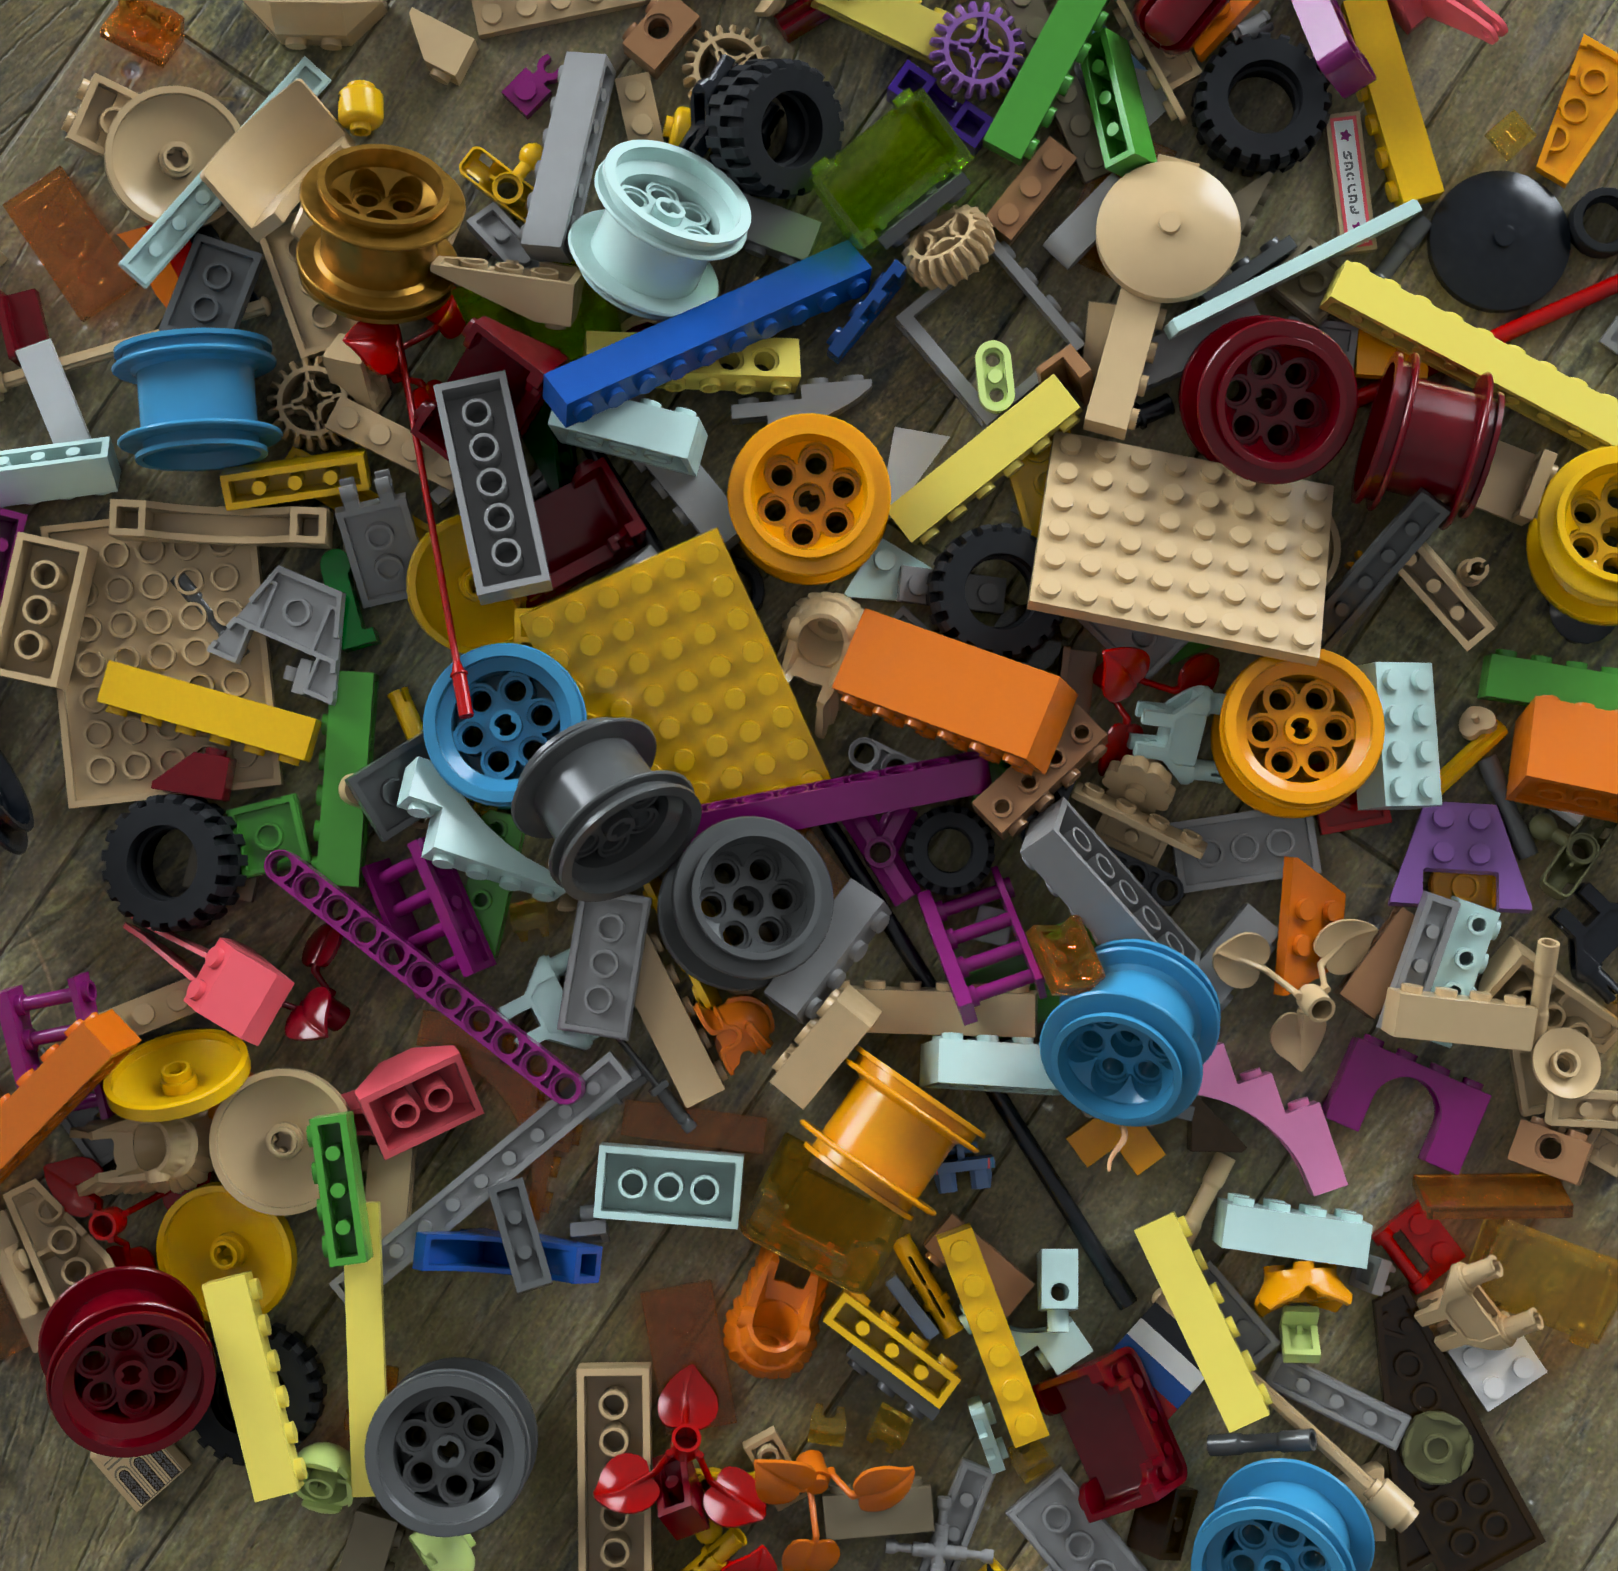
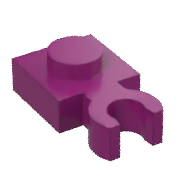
[501,54,559,120]

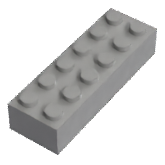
[433,370,553,605]
[1020,797,1201,967]

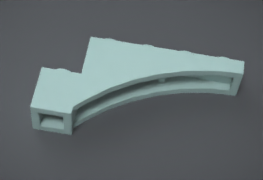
[396,756,566,902]

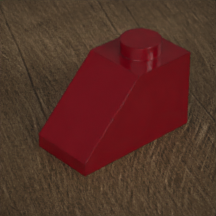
[151,747,237,802]
[652,1454,710,1541]

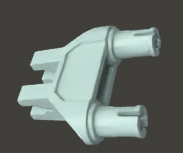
[1127,685,1226,785]
[498,948,601,1050]

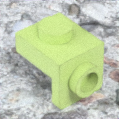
[1279,1304,1321,1364]

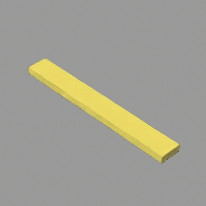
[344,1201,387,1497]

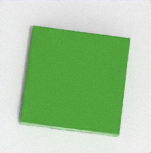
[226,793,312,880]

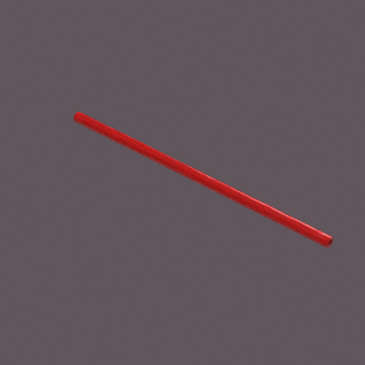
[1357,274,1618,408]

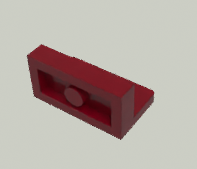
[0,288,50,367]

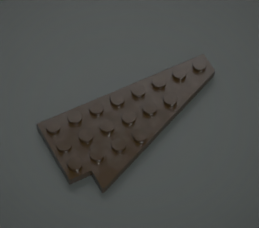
[1372,1283,1546,1571]

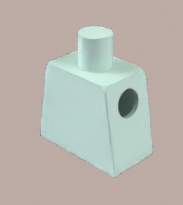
[1037,1249,1078,1333]

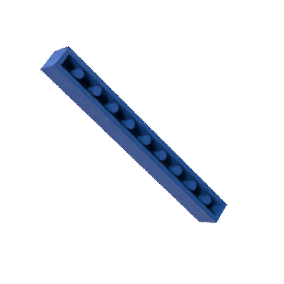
[543,240,872,428]

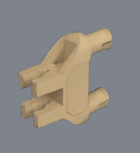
[1414,1255,1544,1352]

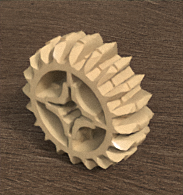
[682,24,771,101]
[901,204,997,290]
[267,356,355,452]

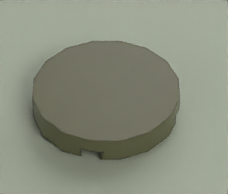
[1400,1411,1474,1485]

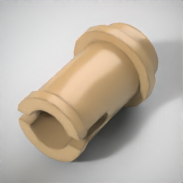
[1456,557,1489,587]

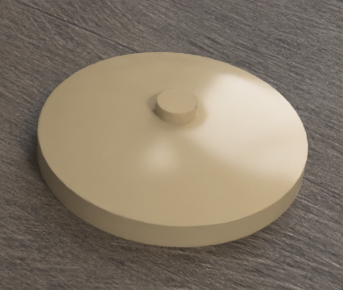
[104,86,241,228]
[1095,161,1241,303]
[209,1068,357,1216]

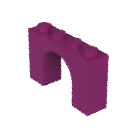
[1322,1033,1492,1175]

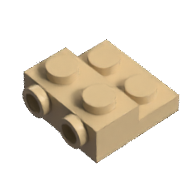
[61,73,139,157]

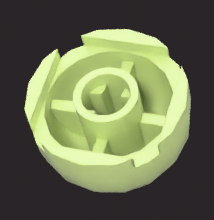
[289,1442,355,1514]
[408,1531,476,1571]

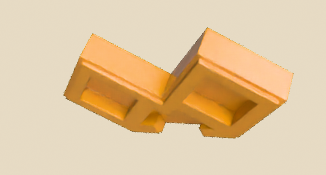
[1066,1117,1166,1176]

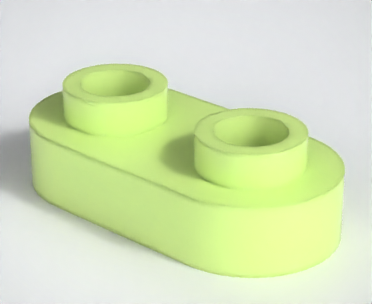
[974,340,1015,414]

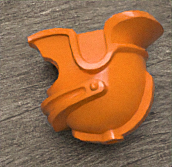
[693,994,775,1076]

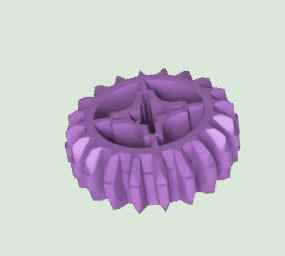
[929,1,1025,101]

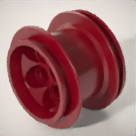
[1178,315,1358,485]
[1351,351,1505,530]
[38,1266,216,1458]

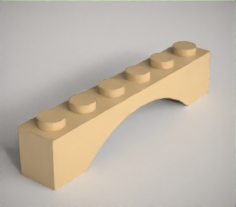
[108,499,334,549]

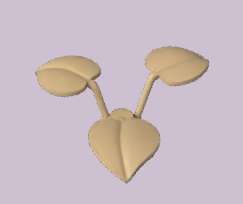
[1212,919,1379,1072]

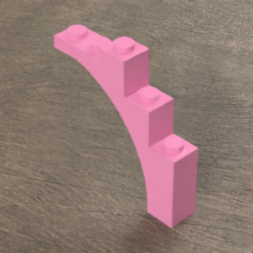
[1197,1042,1348,1196]

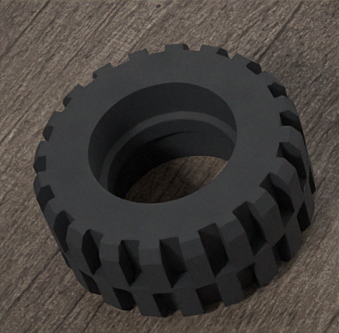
[1191,32,1332,177]
[705,58,844,199]
[926,523,1064,660]
[101,794,248,932]
[190,1322,327,1466]

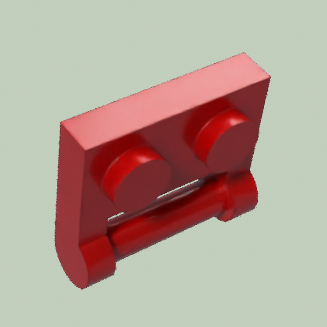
[1371,1197,1466,1295]

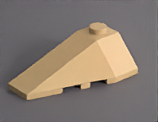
[430,256,585,330]
[1478,936,1618,1054]
[3,1178,115,1308]

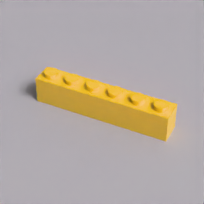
[1340,0,1445,208]
[97,660,322,767]
[936,1223,1049,1448]

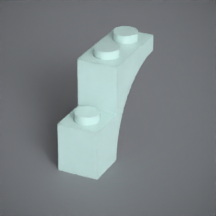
[958,1304,1093,1375]

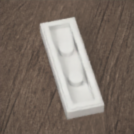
[15,338,92,444]

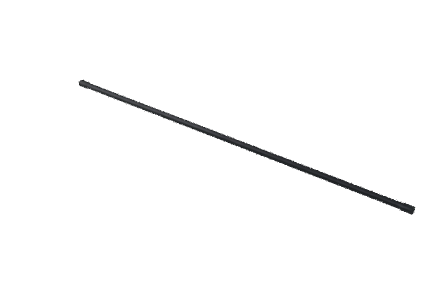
[496,308,1138,1310]

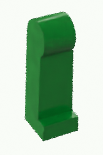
[320,549,381,653]

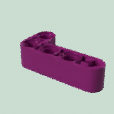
[1291,0,1377,99]

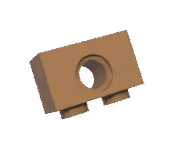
[622,0,701,80]
[1507,1115,1594,1186]

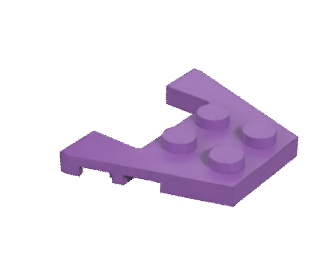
[1388,802,1532,914]

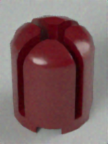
[1132,0,1230,56]

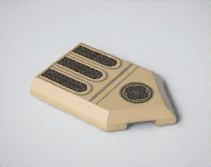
[90,1443,192,1512]

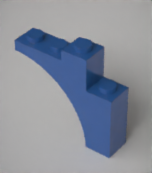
[412,1228,603,1284]

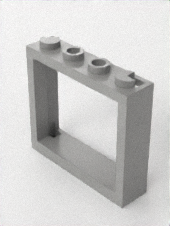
[895,239,1085,430]

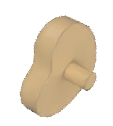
[1458,706,1498,740]

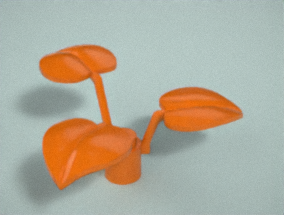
[754,1450,915,1571]

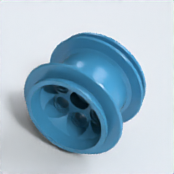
[111,328,283,471]
[423,643,587,810]
[1039,939,1221,1127]
[1191,1458,1375,1571]

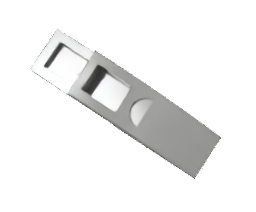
[731,375,872,425]

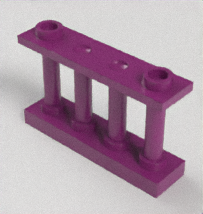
[361,836,497,1000]
[916,866,1050,1026]
[0,971,115,1120]

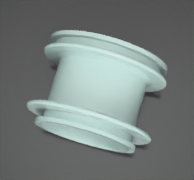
[568,140,751,321]

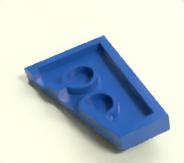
[826,259,907,364]

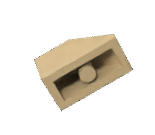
[409,7,479,86]

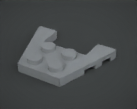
[207,565,346,706]

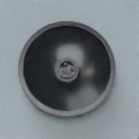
[1427,171,1571,313]

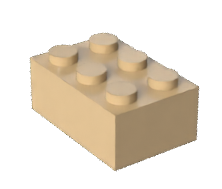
[769,984,883,1110]

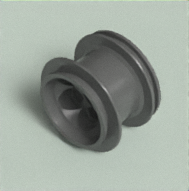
[511,717,702,902]
[657,816,834,991]
[364,1357,538,1537]

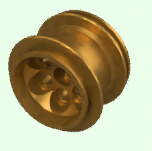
[296,144,466,324]

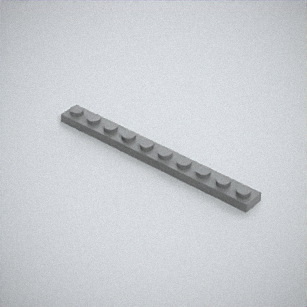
[329,1051,634,1304]

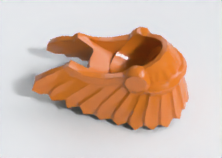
[723,1227,837,1379]

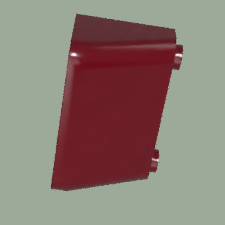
[410,316,570,461]
[513,457,647,608]
[1031,1346,1188,1523]

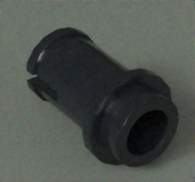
[1134,393,1175,430]

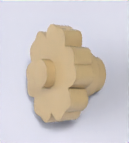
[1102,755,1176,815]

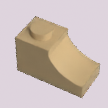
[322,333,391,413]

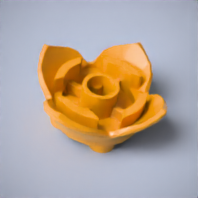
[1254,1261,1353,1317]

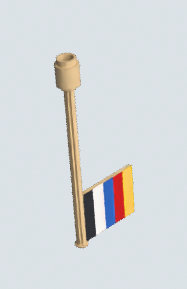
[1112,1287,1419,1533]

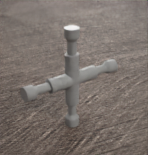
[885,1496,994,1571]

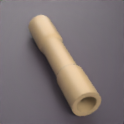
[1530,938,1560,1045]
[1184,1152,1236,1247]

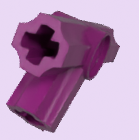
[841,808,922,907]

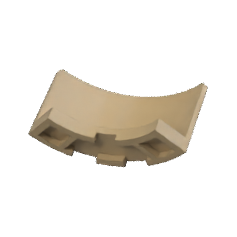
[200,79,356,243]

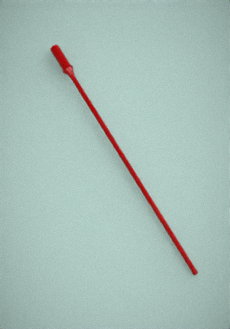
[393,324,474,719]

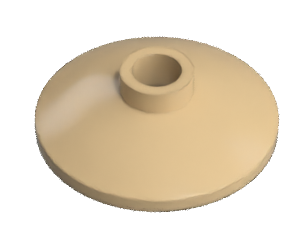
[1531,1027,1601,1099]

